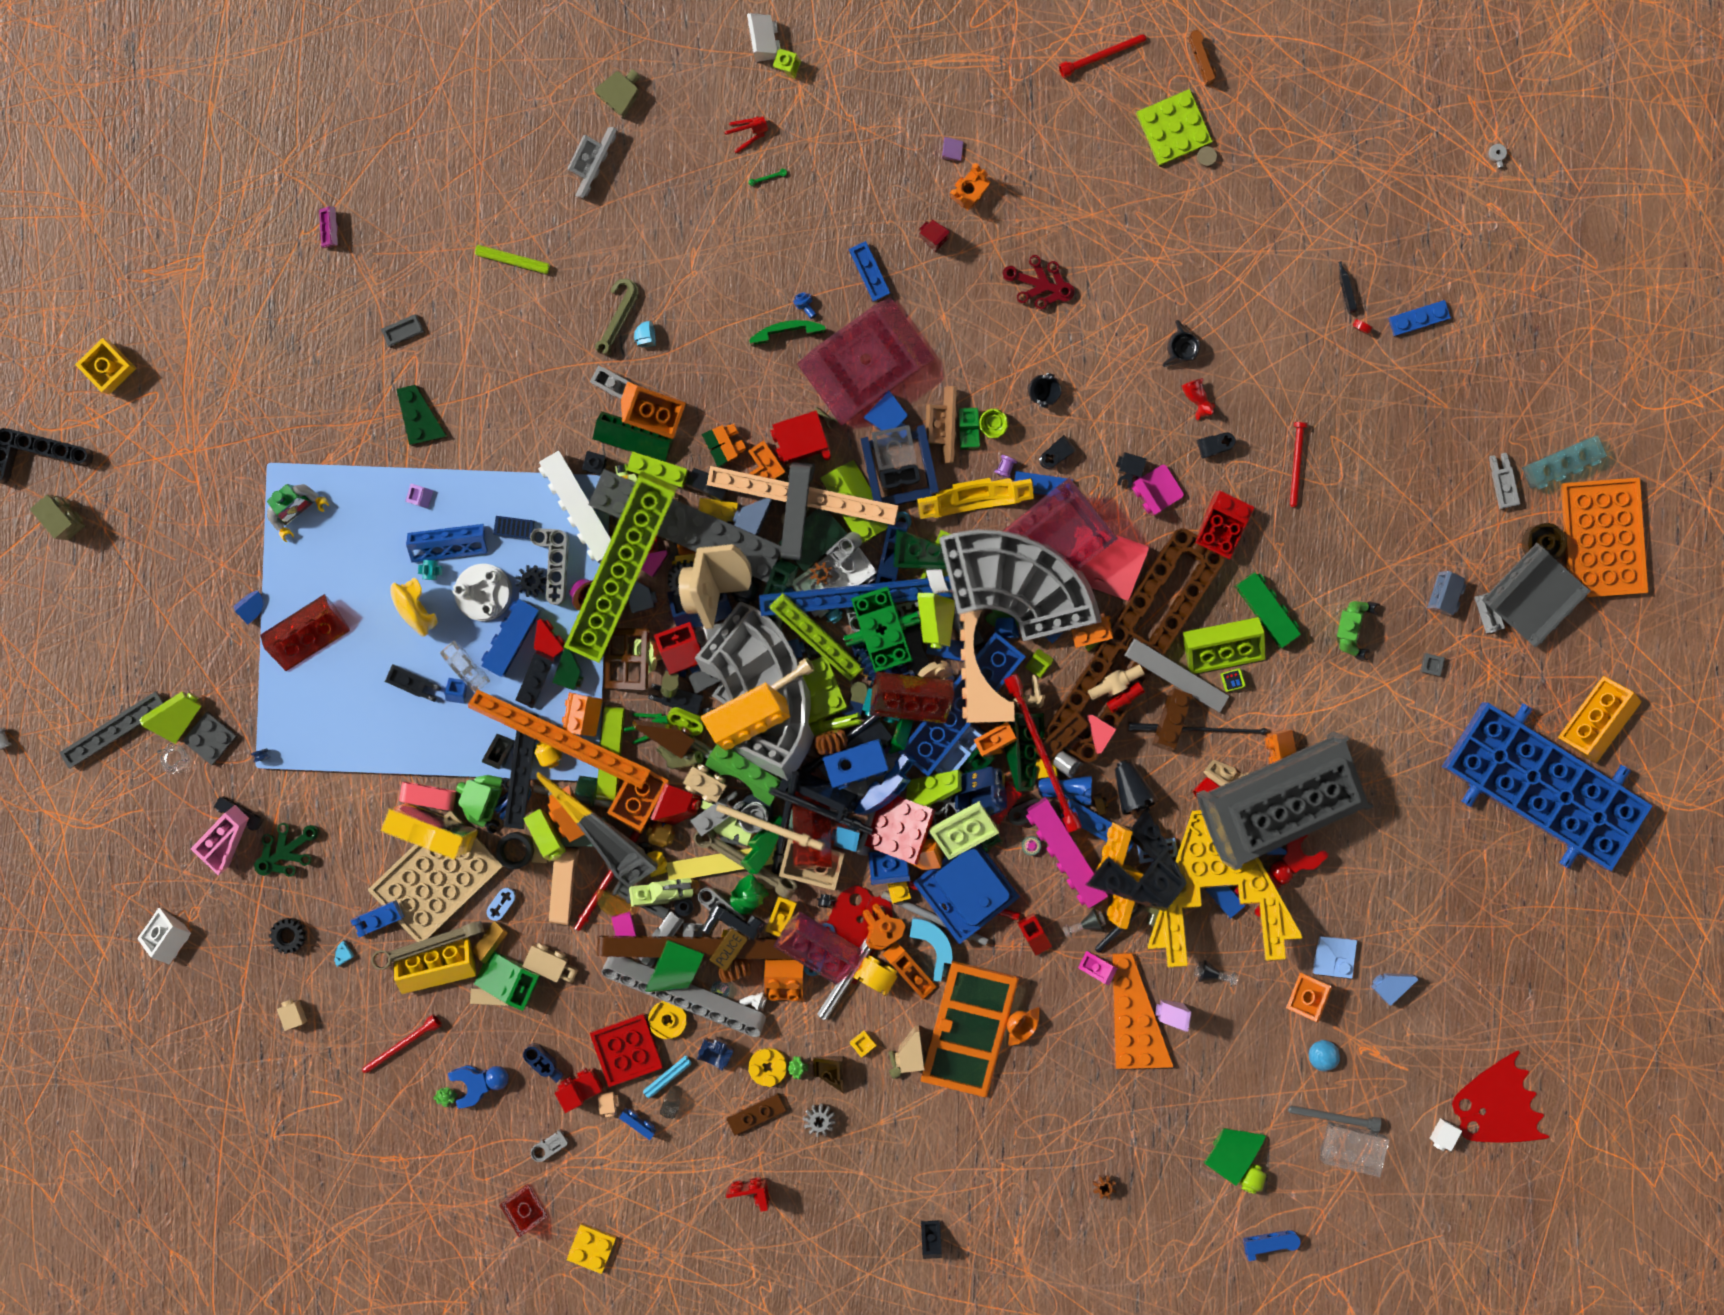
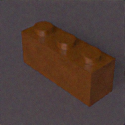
[1152,688,1193,751]

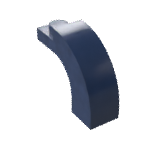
[876,521,908,583]

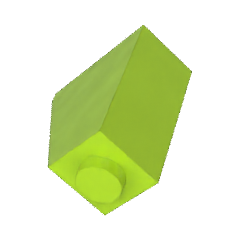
[917,593,955,649]
[140,692,201,744]
[523,809,566,861]

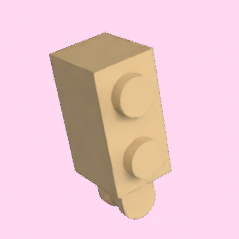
[522,943,578,983]

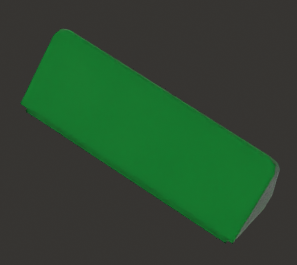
[888,712,914,754]

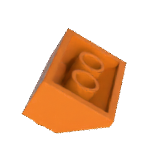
[621,381,686,439]

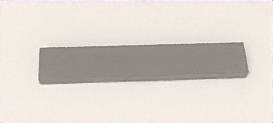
[1125,639,1229,713]

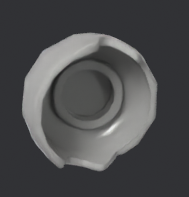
[739,803,769,833]

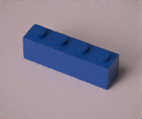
[481,599,542,677]

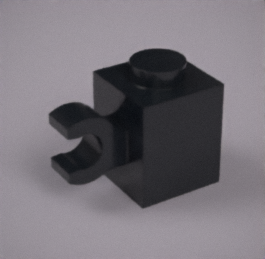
[1115,452,1147,489]

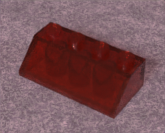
[260,594,350,671]
[870,672,954,723]
[792,792,832,869]

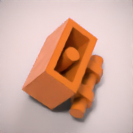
[562,692,603,736]

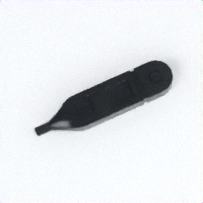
[1338,261,1357,314]

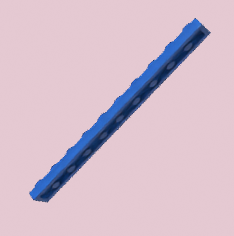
[759,576,953,616]

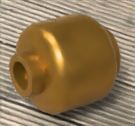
[646,821,676,848]

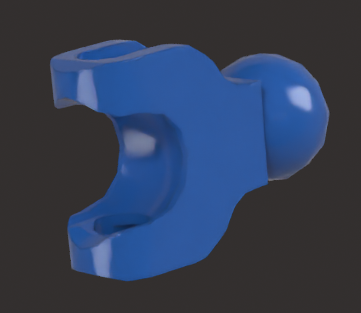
[448,1065,509,1109]

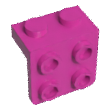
[1132,465,1184,516]

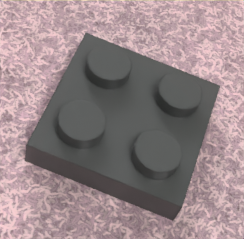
[183,712,237,766]

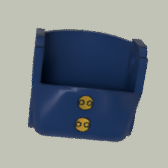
[955,767,1007,816]

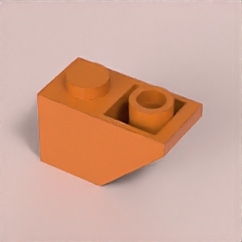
[908,838,944,870]

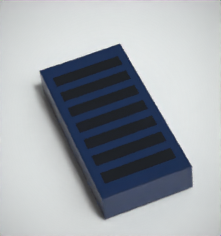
[493,516,535,540]

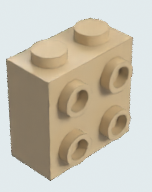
[683,763,729,803]

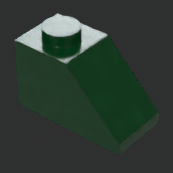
[552,648,584,690]
[959,747,997,773]

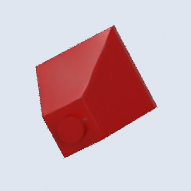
[651,783,703,825]

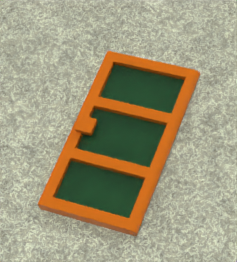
[920,961,1019,1097]

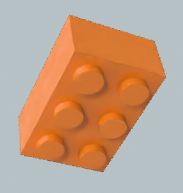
[607,771,669,834]

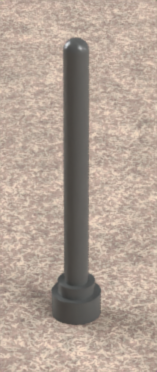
[1288,1106,1381,1133]

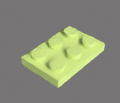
[929,801,999,860]

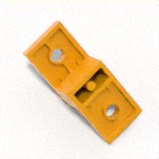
[1097,822,1143,930]

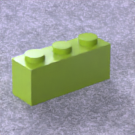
[626,452,689,489]

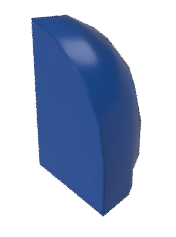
[233,591,263,625]

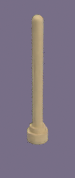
[771,658,815,691]

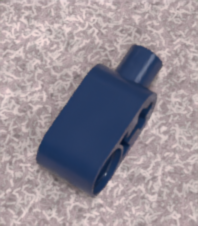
[523,1043,564,1083]

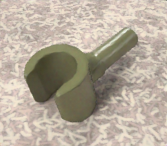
[814,407,838,429]
[889,1051,901,1079]

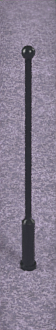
[1128,722,1268,735]

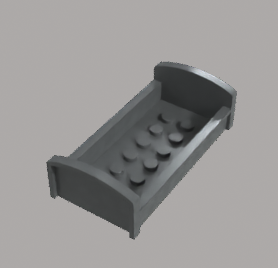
[1196,731,1373,870]

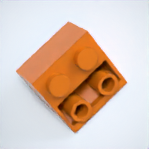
[1264,729,1296,764]
[764,959,804,1001]

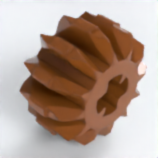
[814,729,848,755]
[718,959,751,983]

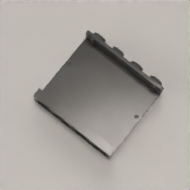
[1482,543,1590,648]

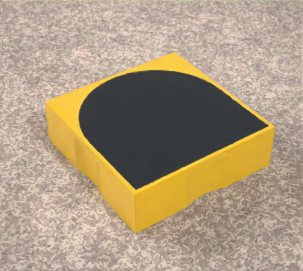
[381,803,478,859]

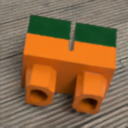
[702,424,746,468]

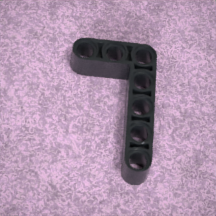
[0,428,94,484]

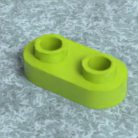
[667,707,704,735]

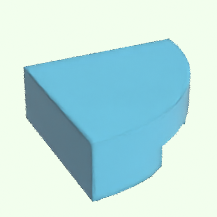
[335,940,354,967]

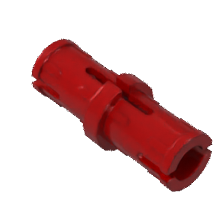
[1106,682,1145,713]

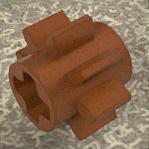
[810,562,833,585]
[1093,1175,1116,1199]

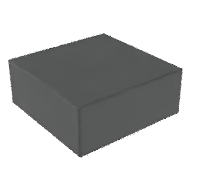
[1420,653,1445,676]

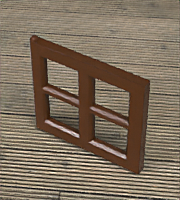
[603,628,650,690]

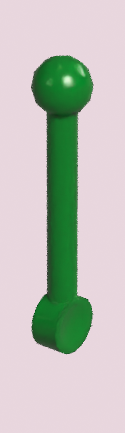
[748,169,787,186]

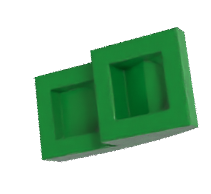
[959,408,980,450]

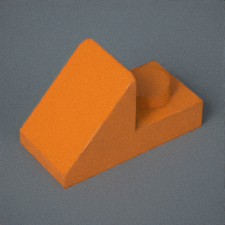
[974,722,1017,757]

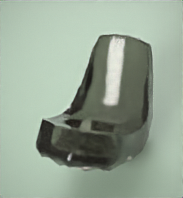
[660,1085,682,1119]

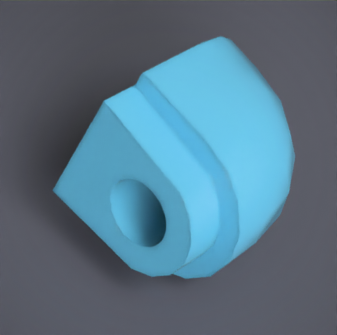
[634,321,656,348]

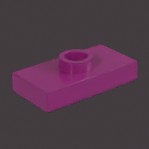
[319,206,338,248]

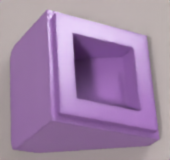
[942,137,963,161]
[405,483,433,508]

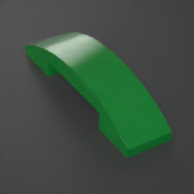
[749,320,826,346]

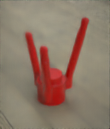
[725,116,768,153]

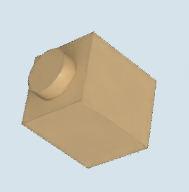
[277,999,307,1031]

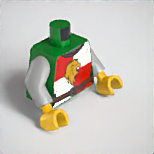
[267,484,329,542]

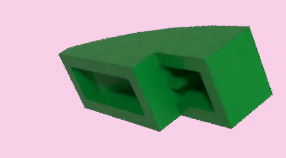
[740,816,782,874]

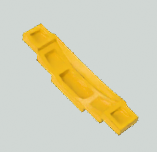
[917,478,1034,519]

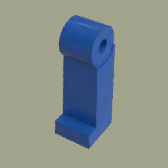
[1243,1230,1300,1261]

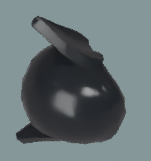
[1162,320,1201,367]

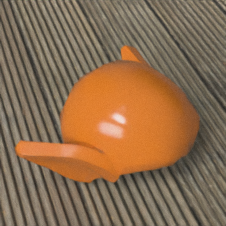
[1007,1007,1040,1046]

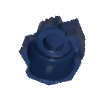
[697,1036,734,1071]

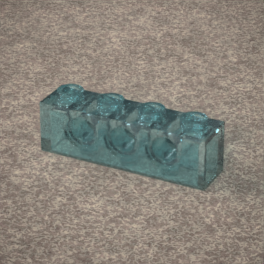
[1521,435,1607,490]

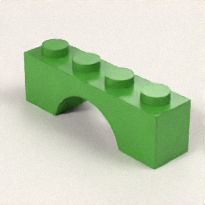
[705,745,781,806]

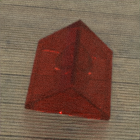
[499,1184,548,1237]

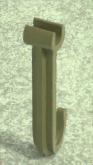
[595,279,638,357]

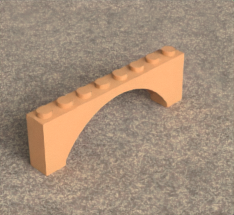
[959,609,1015,723]

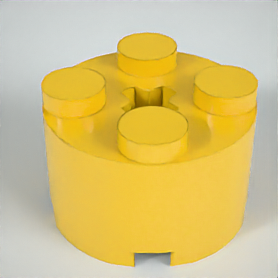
[853,955,898,996]

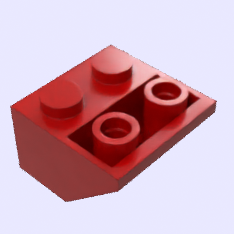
[654,622,701,675]

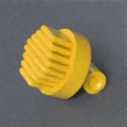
[647,850,667,877]

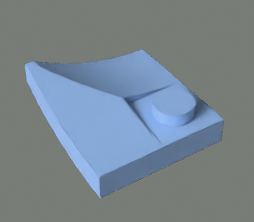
[1313,936,1357,979]

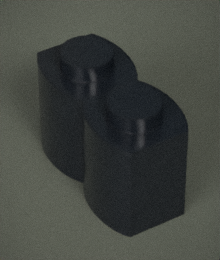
[880,464,920,490]

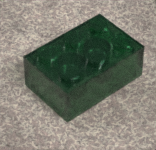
[779,509,848,572]

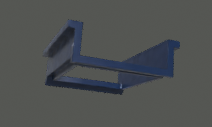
[860,425,939,505]

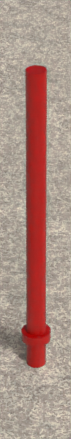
[574,830,641,931]

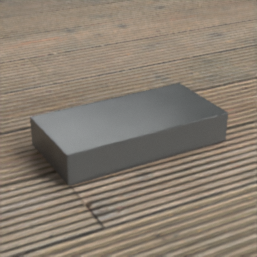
[381,314,424,347]

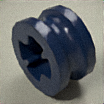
[251,748,271,763]

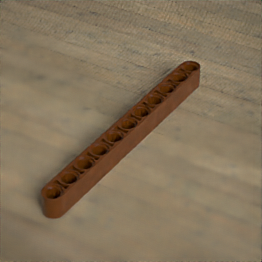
[597,935,807,959]

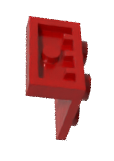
[726,1177,770,1212]

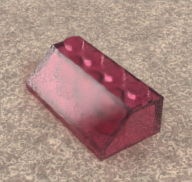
[774,911,862,984]

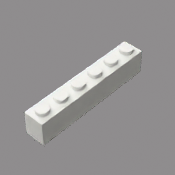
[538,451,611,563]

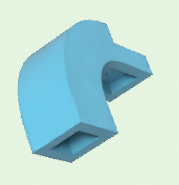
[909,916,952,982]

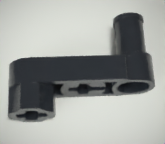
[701,903,766,940]

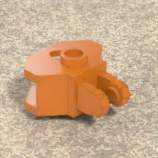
[863,904,905,950]

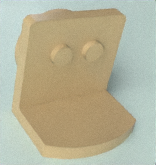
[679,544,752,629]

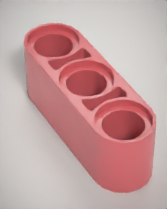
[399,782,457,811]

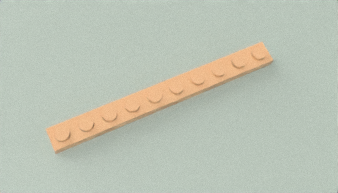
[707,466,899,525]

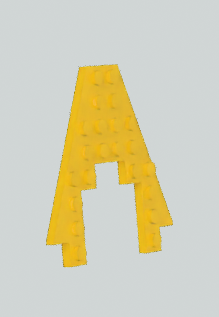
[1147,810,1302,968]

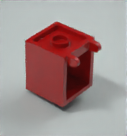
[770,410,831,464]

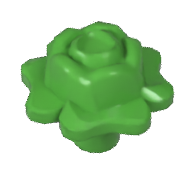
[788,1056,808,1079]
[434,1087,457,1107]

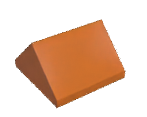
[1286,973,1332,1023]

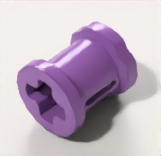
[994,455,1017,479]

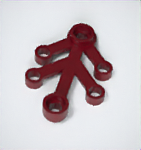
[1002,255,1075,310]

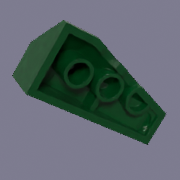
[1000,713,1045,792]

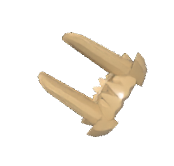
[1013,675,1045,711]

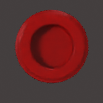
[1352,319,1373,334]

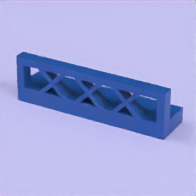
[406,524,488,563]

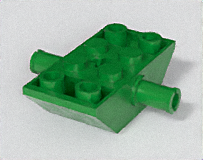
[844,586,921,672]

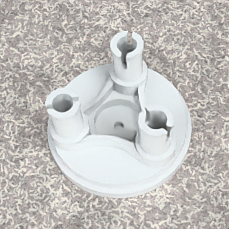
[452,564,512,621]

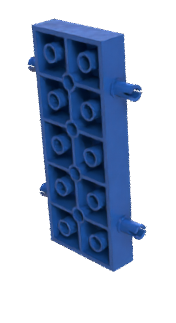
[1442,702,1652,871]

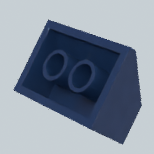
[667,591,733,628]

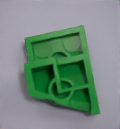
[645,940,704,992]
[1204,1128,1266,1186]

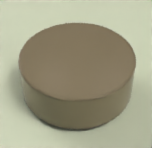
[1197,146,1217,167]

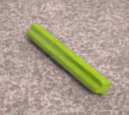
[475,245,550,274]

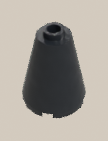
[1114,760,1159,816]

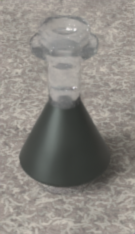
[1062,909,1107,938]

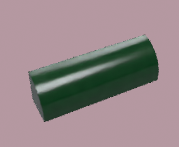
[592,411,674,462]

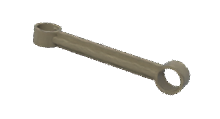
[694,829,797,898]
[371,921,485,970]

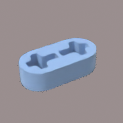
[487,887,516,921]

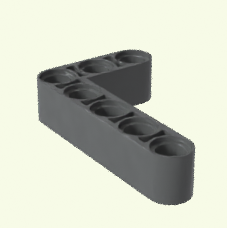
[781,461,815,560]

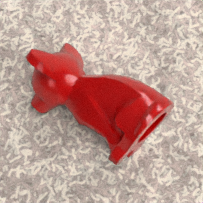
[1181,378,1215,420]

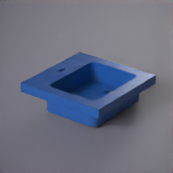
[912,844,1020,944]

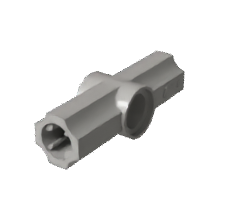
[638,911,684,967]

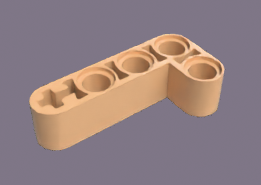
[549,847,579,925]

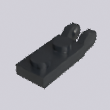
[384,664,441,702]
[648,683,704,715]

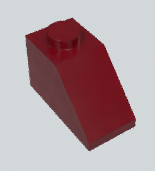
[919,219,950,252]

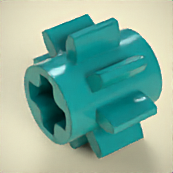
[418,560,442,580]

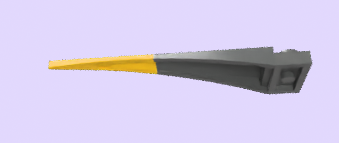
[537,772,657,888]

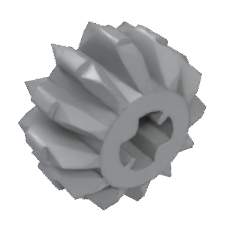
[803,1103,836,1137]

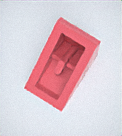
[1087,714,1116,754]

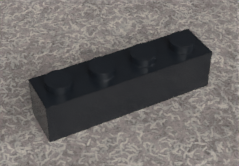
[214,796,264,831]

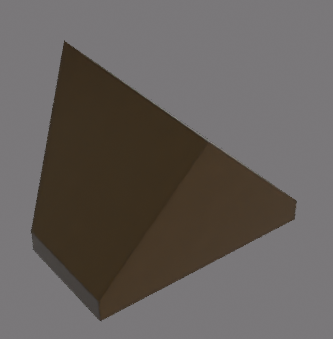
[813,1056,844,1094]

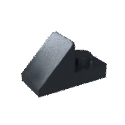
[921,1220,942,1259]

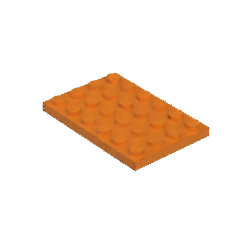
[1561,477,1648,597]

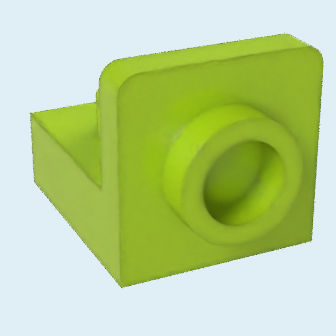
[773,49,801,79]

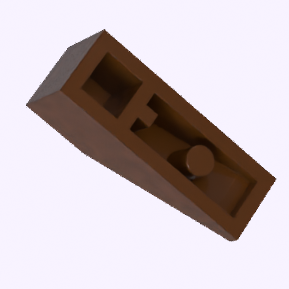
[632,720,695,759]

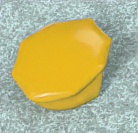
[390,578,438,637]

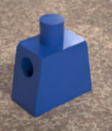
[864,391,911,438]

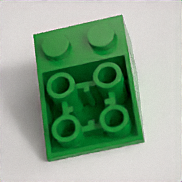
[474,951,541,1011]

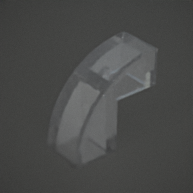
[440,640,490,692]

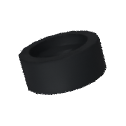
[496,832,534,869]

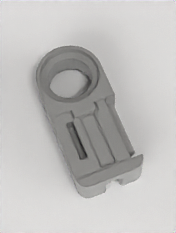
[531,1129,569,1162]

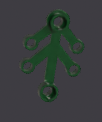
[254,823,320,877]

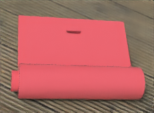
[1069,523,1149,601]

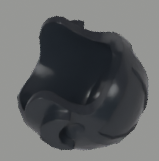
[1027,373,1061,409]

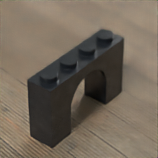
[904,604,984,677]

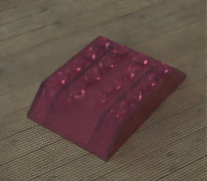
[1003,477,1118,570]

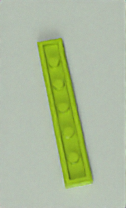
[769,593,864,681]

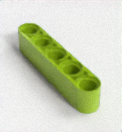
[596,706,625,801]

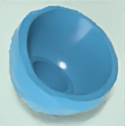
[1309,1040,1340,1071]

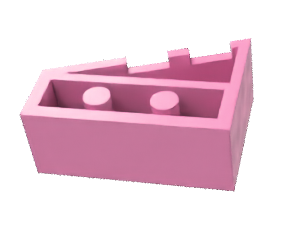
[191,805,249,876]

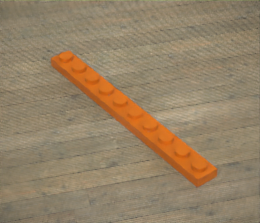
[468,689,651,789]

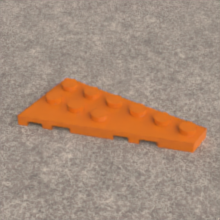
[1112,953,1173,1069]

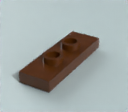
[726,1093,786,1136]

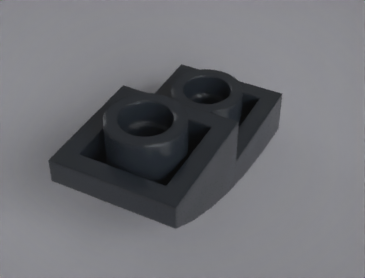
[685,468,728,502]

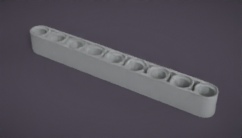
[602,957,766,1037]

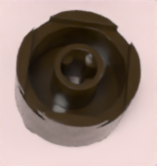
[1521,523,1567,559]

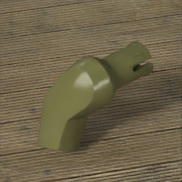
[656,745,704,769]

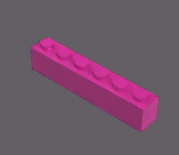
[1026,797,1108,909]

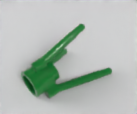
[624,713,668,744]

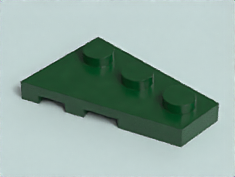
[396,385,448,445]
[893,529,947,569]

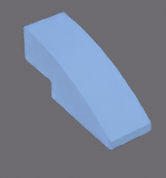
[934,722,986,774]

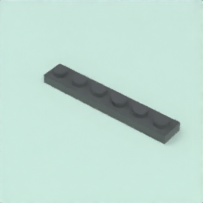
[59,691,164,769]

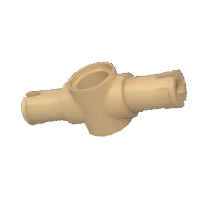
[1088,664,1145,700]

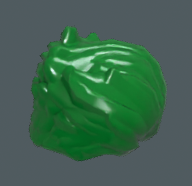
[730,874,769,915]

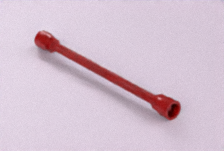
[1004,673,1082,832]

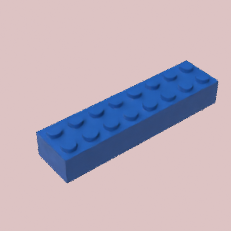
[898,632,1026,776]

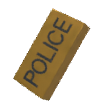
[709,928,748,971]

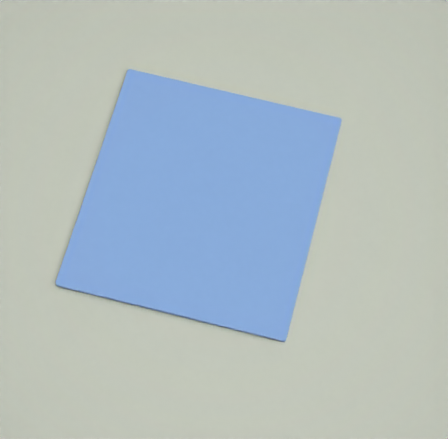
[256,463,609,781]

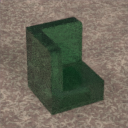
[575,776,598,807]

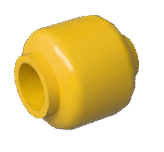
[534,742,563,769]

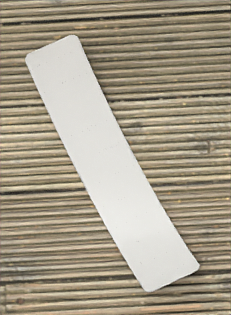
[926,568,952,594]

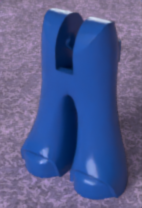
[1038,776,1092,805]

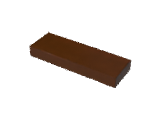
[1034,710,1089,761]

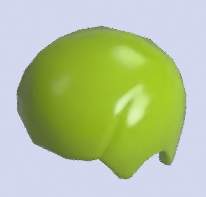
[979,408,1008,438]

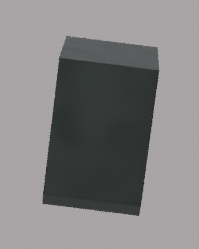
[482,734,514,769]

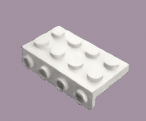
[791,541,877,618]

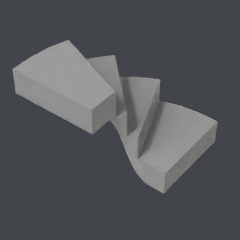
[939,530,1102,641]
[695,601,815,781]

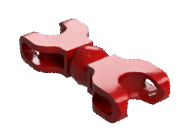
[1234,834,1329,917]

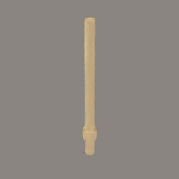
[716,804,824,851]

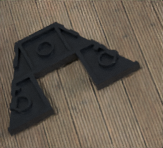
[1085,807,1187,911]

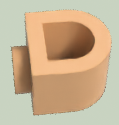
[598,1092,619,1117]

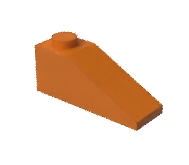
[882,942,937,1000]

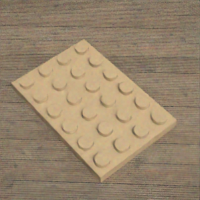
[368,811,503,942]

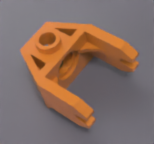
[949,163,991,211]

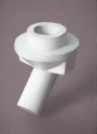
[739,992,767,1010]

